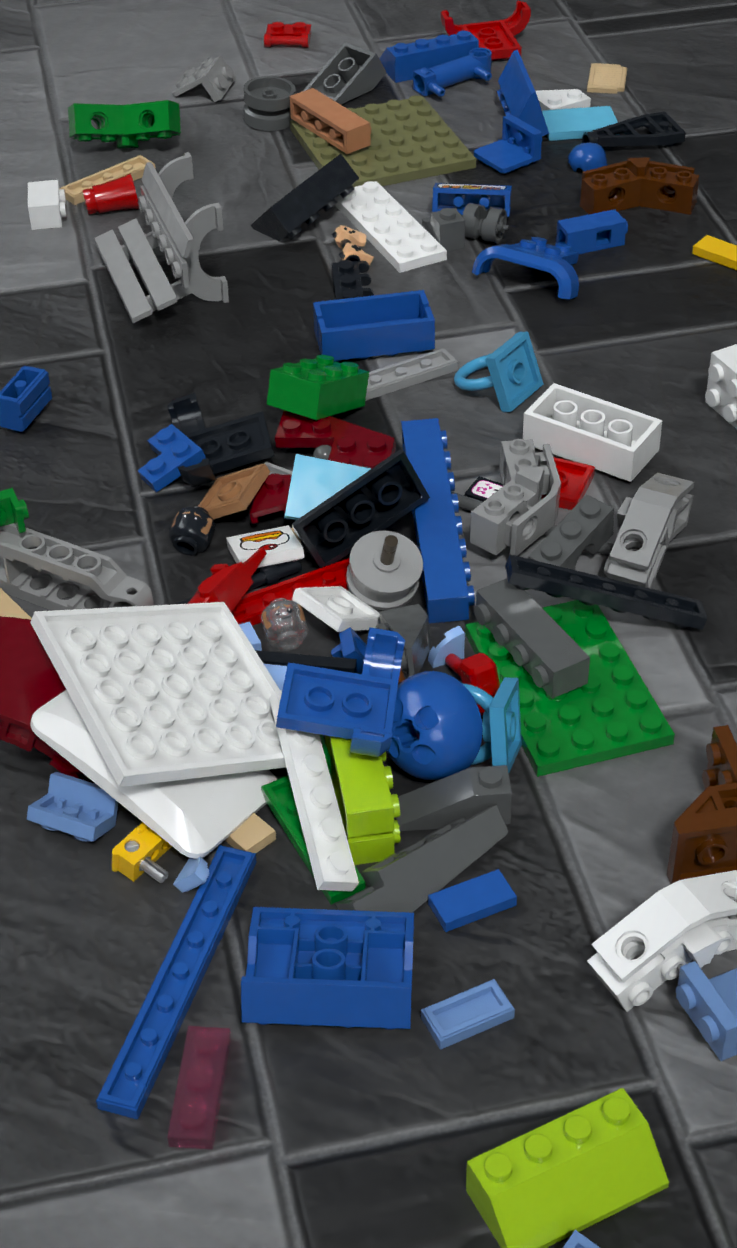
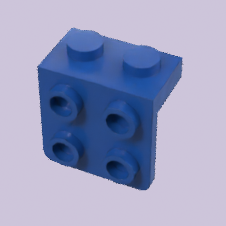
[474,114,542,174]

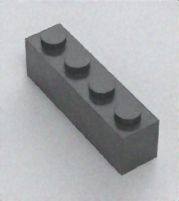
[474,578,590,699]

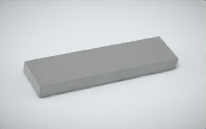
[365,348,458,401]

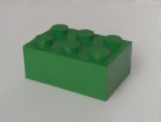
[266,355,369,420]

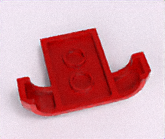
[441,1,531,61]

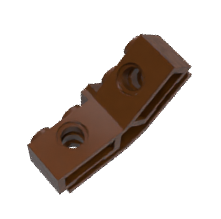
[580,157,700,215]

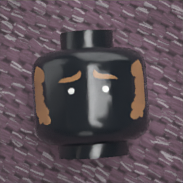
[169,506,216,556]

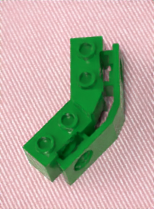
[68,100,181,148]

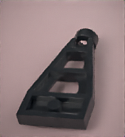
[582,112,686,147]

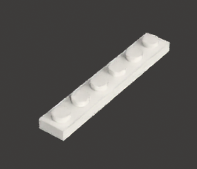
[269,690,359,891]

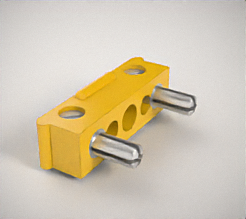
[112,822,172,883]

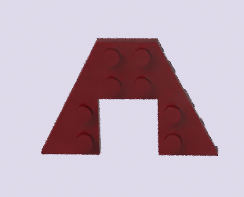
[250,410,396,523]

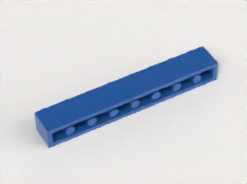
[401,418,475,623]

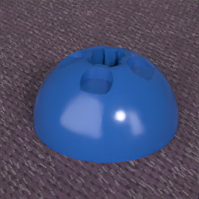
[386,671,483,781]

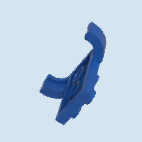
[472,237,579,299]
[276,627,405,757]

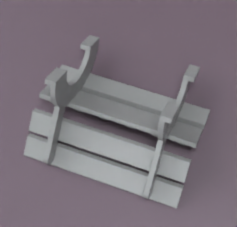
[94,152,229,323]

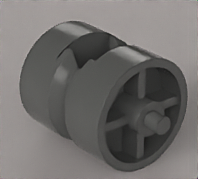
[462,203,509,244]

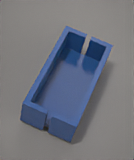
[313,290,435,362]

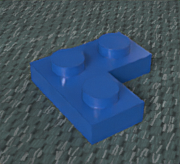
[137,424,206,492]

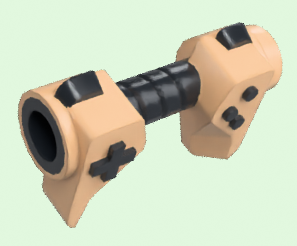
[332,225,374,265]

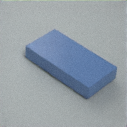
[421,979,515,1050]

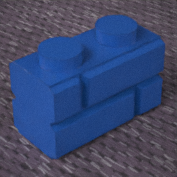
[0,365,52,432]

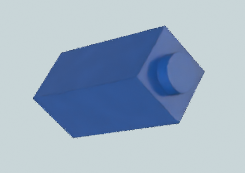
[556,209,628,254]

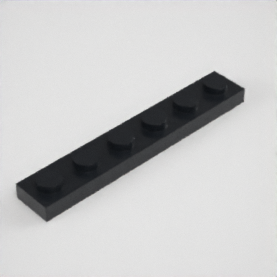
[505,554,708,630]

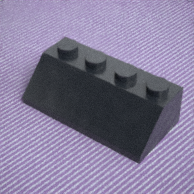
[251,154,360,242]
[292,449,430,568]

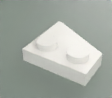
[536,89,591,111]

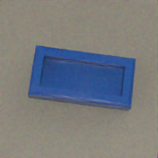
[428,869,517,932]

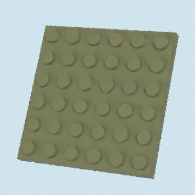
[290,95,476,187]

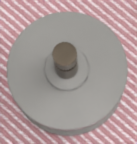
[346,531,423,610]

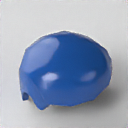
[568,142,608,172]

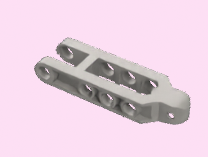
[0,523,154,611]

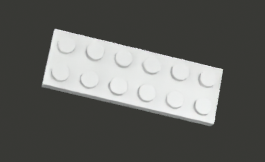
[335,181,447,273]

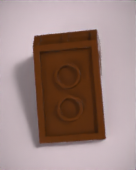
[667,725,737,884]

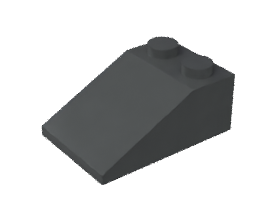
[303,42,387,105]

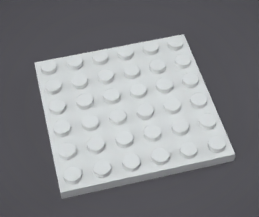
[30,602,286,787]

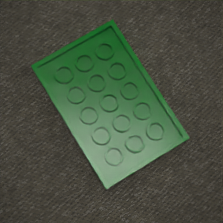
[465,600,675,777]

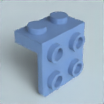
[676,961,737,1061]

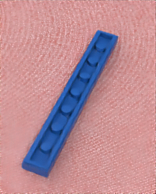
[96,845,256,1120]

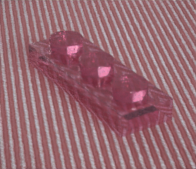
[167,1026,231,1150]

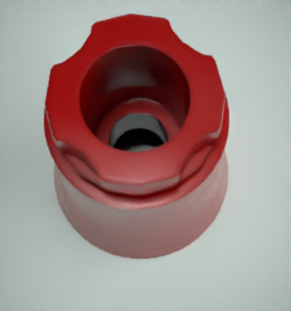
[82,173,139,214]

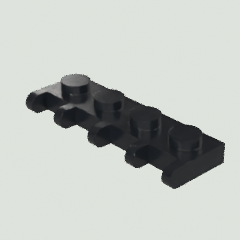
[331,260,374,300]

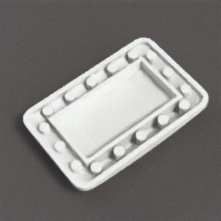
[30,690,277,859]

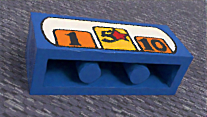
[432,183,512,217]

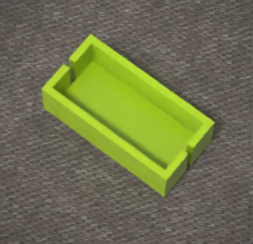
[324,735,401,865]

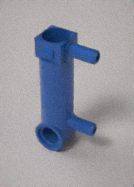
[413,48,492,97]

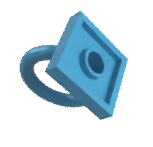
[454,332,544,412]
[462,677,522,773]

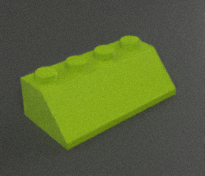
[466,1088,669,1248]

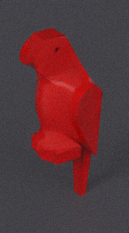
[188,548,267,612]

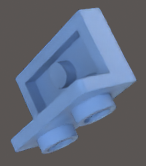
[27,772,119,842]

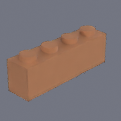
[290,88,371,154]

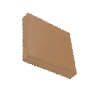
[198,464,270,519]

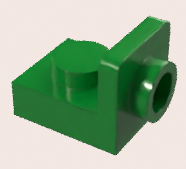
[0,488,29,534]

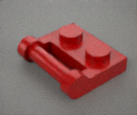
[264,22,312,48]

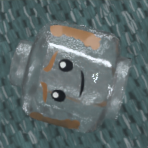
[261,598,309,651]

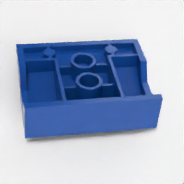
[241,907,414,1029]

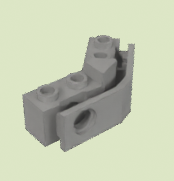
[470,439,561,556]
[604,473,695,588]

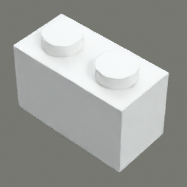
[28,180,67,230]

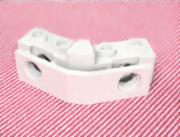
[587,870,737,1012]

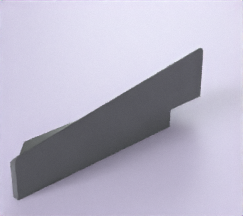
[336,805,508,913]

